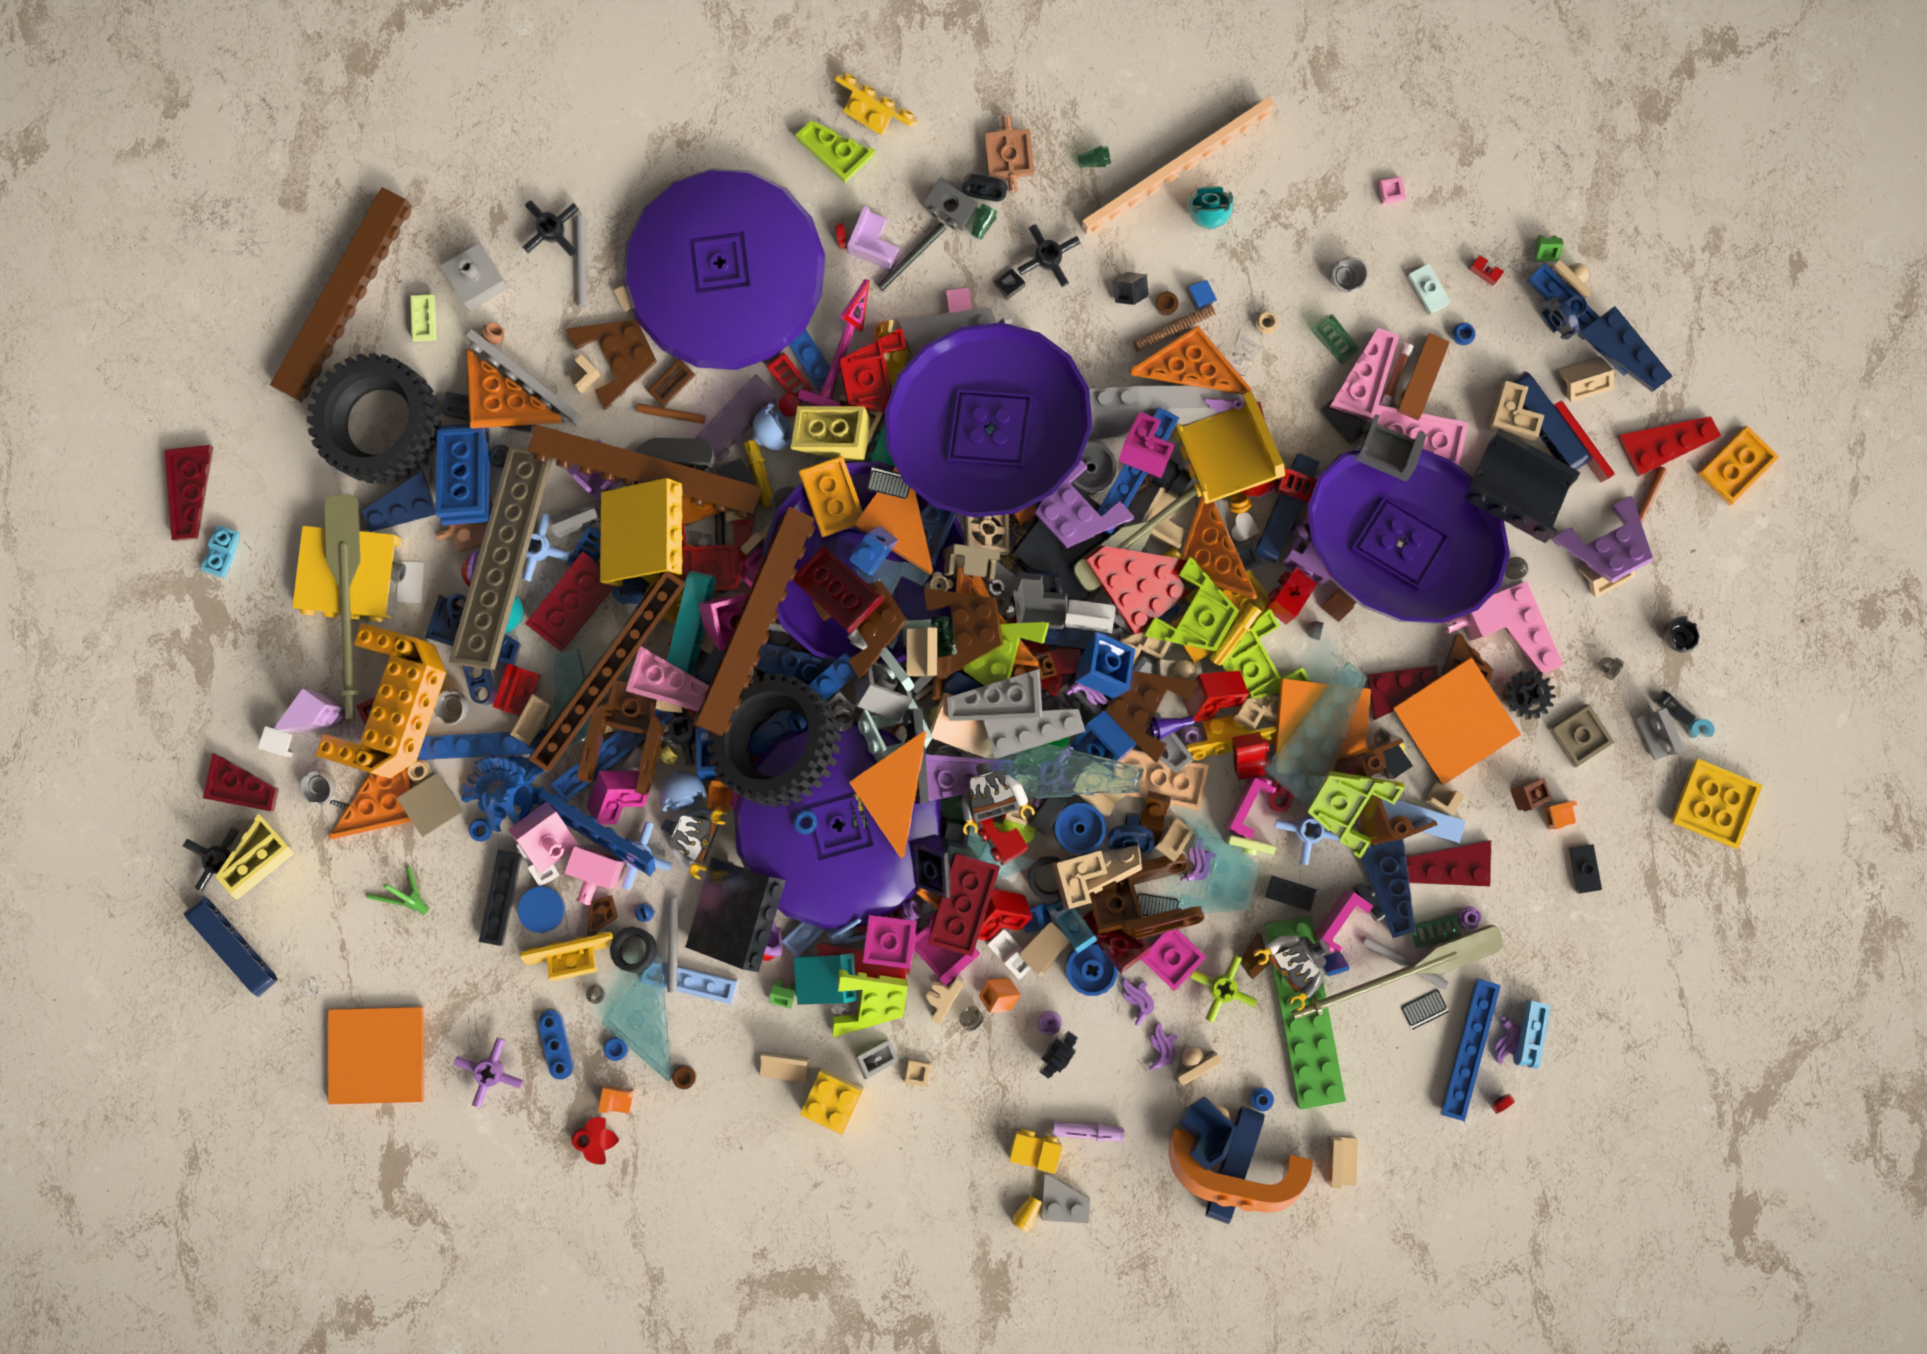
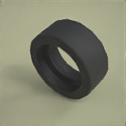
[1029,789,1068,835]
[1027,856,1061,900]
[610,927,658,973]

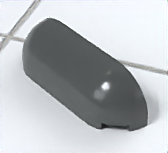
[634,438,715,472]

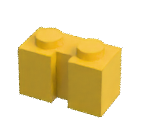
[1009,1128,1062,1174]

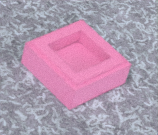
[1378,176,1406,205]
[946,288,972,313]

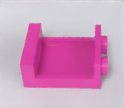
[1223,776,1276,839]
[1314,890,1373,953]
[915,912,980,986]

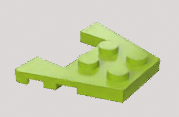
[1144,557,1239,652]
[1221,608,1311,699]
[964,622,1049,686]
[1308,771,1405,859]
[831,970,908,1037]

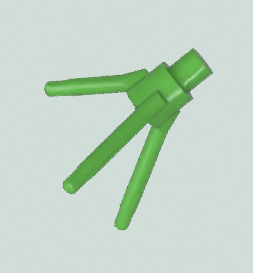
[366,866,430,916]

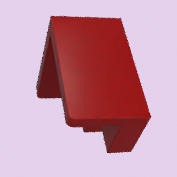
[1183,670,1249,722]
[978,889,1032,941]

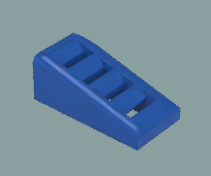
[566,525,601,567]

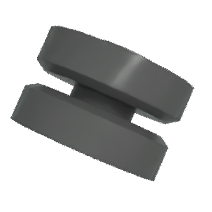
[1072,442,1117,497]

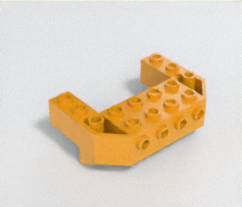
[315,623,446,778]

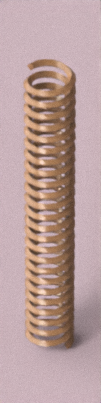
[1133,302,1216,352]

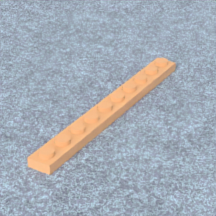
[1081,96,1275,235]

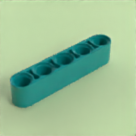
[667,571,716,677]

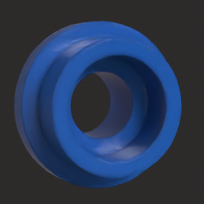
[1452,323,1475,346]
[793,810,817,834]
[469,818,493,842]
[1250,1087,1274,1112]

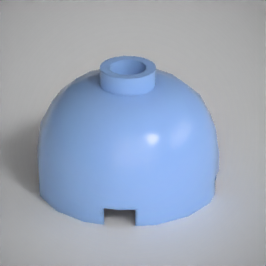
[753,403,793,451]
[659,770,707,812]

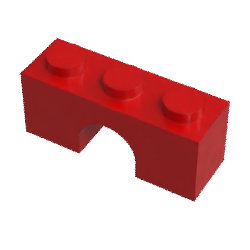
[973,817,1029,866]

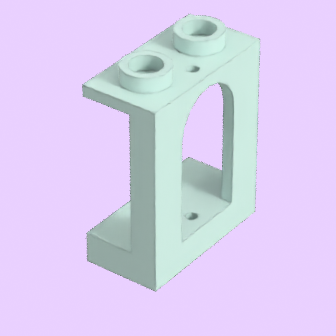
[858,699,933,762]

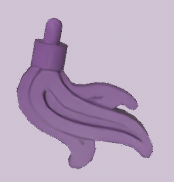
[1066,682,1110,705]
[1180,838,1215,882]
[1123,979,1154,1026]
[1494,1015,1521,1064]
[1149,1023,1177,1071]

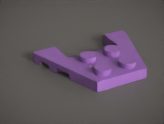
[1035,460,1134,548]
[1553,496,1653,583]

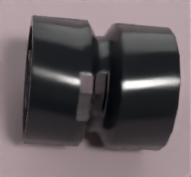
[1151,458,1192,499]

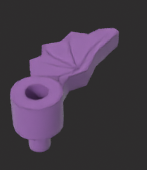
[1204,397,1243,412]

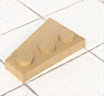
[1085,845,1142,894]

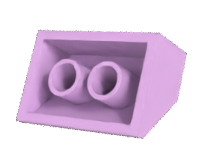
[274,688,345,734]

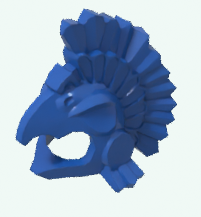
[461,755,545,832]

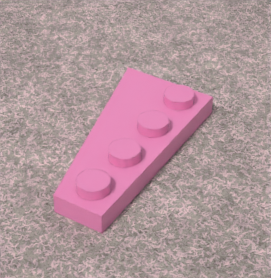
[1329,328,1399,421]
[1376,405,1468,466]
[1494,581,1563,674]
[626,646,709,711]

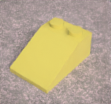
[791,406,871,461]

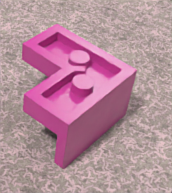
[1118,412,1175,478]
[587,771,651,825]

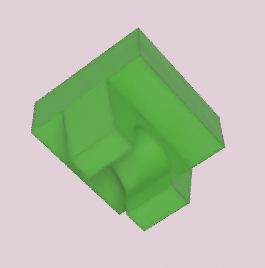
[1534,235,1564,261]
[769,978,796,1009]

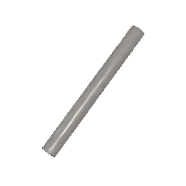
[576,216,587,307]
[667,898,679,993]
[1362,936,1448,990]

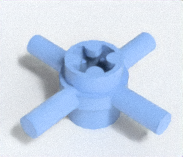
[522,513,571,582]
[1274,795,1339,865]
[622,821,672,890]

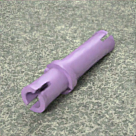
[1053,1121,1124,1142]

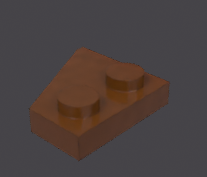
[1441,633,1494,684]

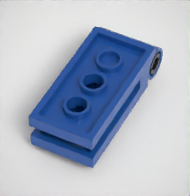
[435,424,490,525]

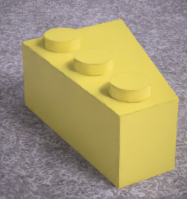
[215,813,294,900]

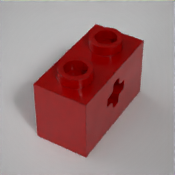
[1265,567,1317,625]

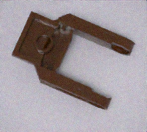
[577,680,665,795]
[1089,853,1205,940]

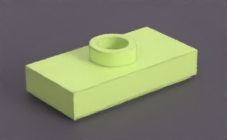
[410,294,437,342]
[1226,835,1276,855]

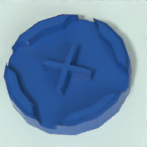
[517,886,565,933]

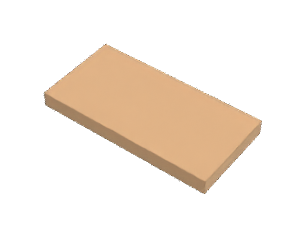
[930,692,1015,761]
[1112,749,1209,810]

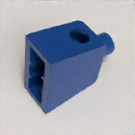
[849,526,898,576]

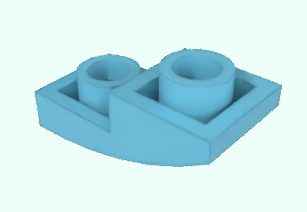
[200,525,240,579]

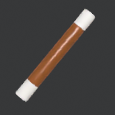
[1380,343,1414,407]

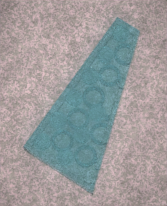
[1263,662,1367,807]
[998,744,1145,799]

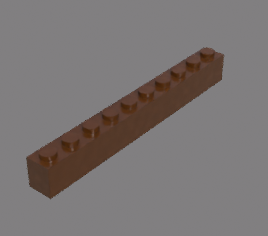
[270,187,412,403]
[528,425,762,519]
[692,506,815,736]
[529,571,686,773]

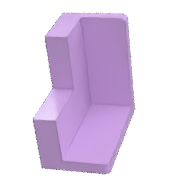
[847,205,899,270]

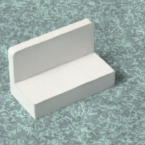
[1065,600,1116,633]

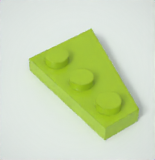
[795,120,876,184]

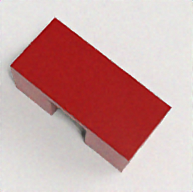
[1469,255,1504,286]

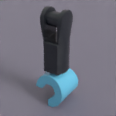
[1653,690,1715,738]

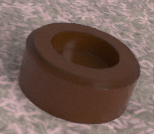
[1155,292,1179,316]
[672,1065,697,1090]

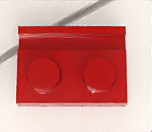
[492,664,541,716]

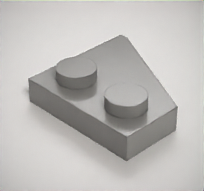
[1041,1173,1090,1223]

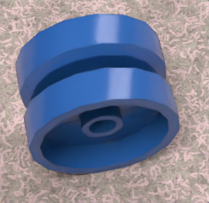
[1053,803,1106,854]
[1065,943,1118,996]

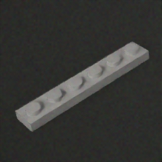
[466,329,582,425]

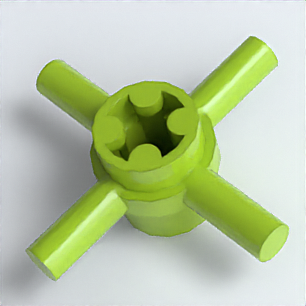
[1190,955,1258,1022]

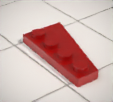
[1617,416,1721,477]

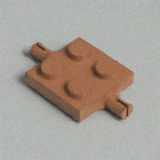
[985,115,1034,193]
[435,495,493,553]

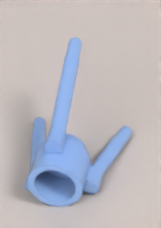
[827,918,867,945]

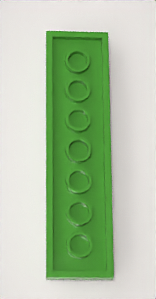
[1264,916,1346,1110]

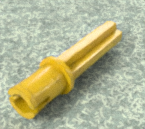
[743,440,773,508]
[1210,603,1262,666]

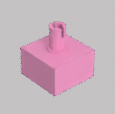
[1442,594,1508,641]
[508,802,579,874]
[565,846,626,905]

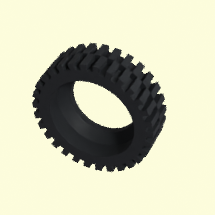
[307,353,441,484]
[707,673,841,807]

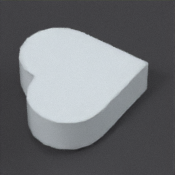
[1230,512,1260,542]

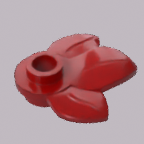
[572,1117,619,1165]

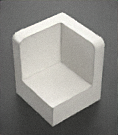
[258,726,293,757]

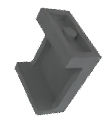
[1355,414,1427,482]

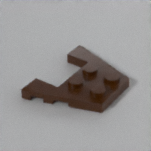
[566,320,657,410]
[812,581,907,679]
[924,588,1004,679]
[1106,671,1199,763]

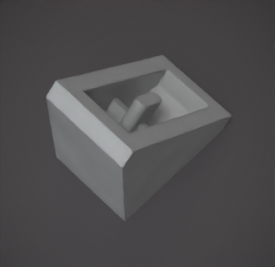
[855,1039,899,1080]

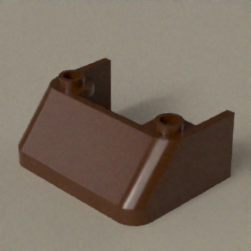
[1333,735,1438,845]

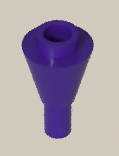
[1150,716,1194,740]

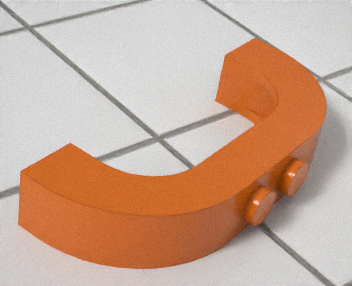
[1168,1129,1313,1213]

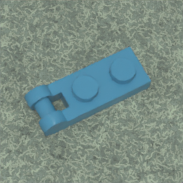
[1045,898,1097,953]
[1513,1000,1550,1069]

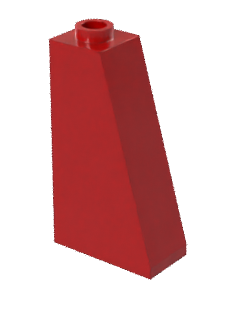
[816,942,910,979]

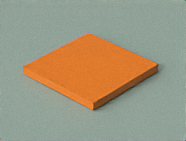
[1392,657,1521,785]
[1273,679,1371,777]
[328,1007,424,1105]

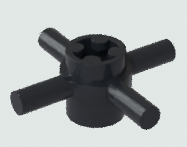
[522,200,579,256]
[1017,224,1081,287]
[662,712,696,766]
[182,827,240,891]

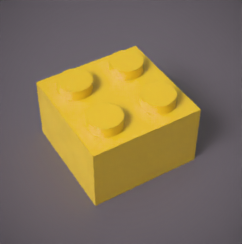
[800,1068,864,1135]

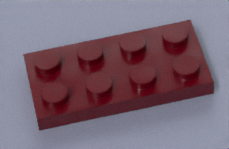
[793,545,884,634]
[525,551,615,652]
[927,852,1000,956]

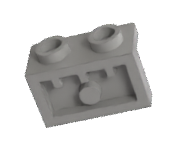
[551,500,601,538]
[1636,708,1685,760]

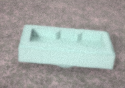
[1408,264,1451,315]
[880,647,914,692]

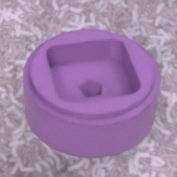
[1038,1010,1062,1035]

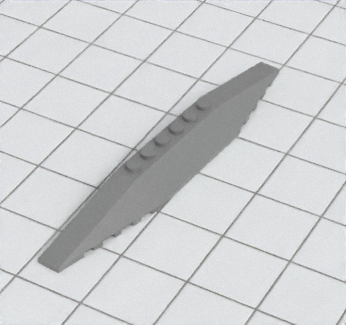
[985,386,1244,440]

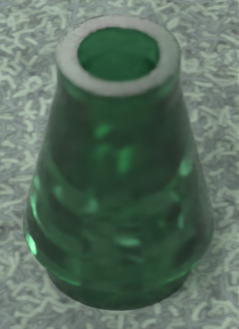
[1077,145,1111,168]
[970,204,998,240]

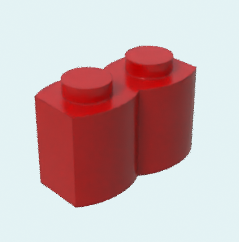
[1232,732,1269,780]

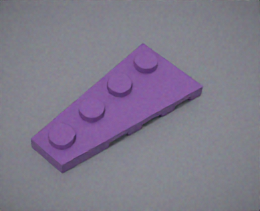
[926,755,1013,801]

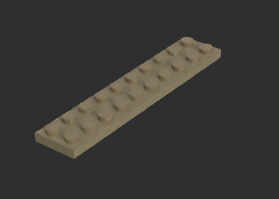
[449,446,552,670]

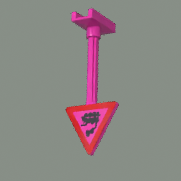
[797,279,870,406]

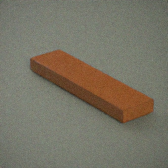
[1397,333,1450,421]

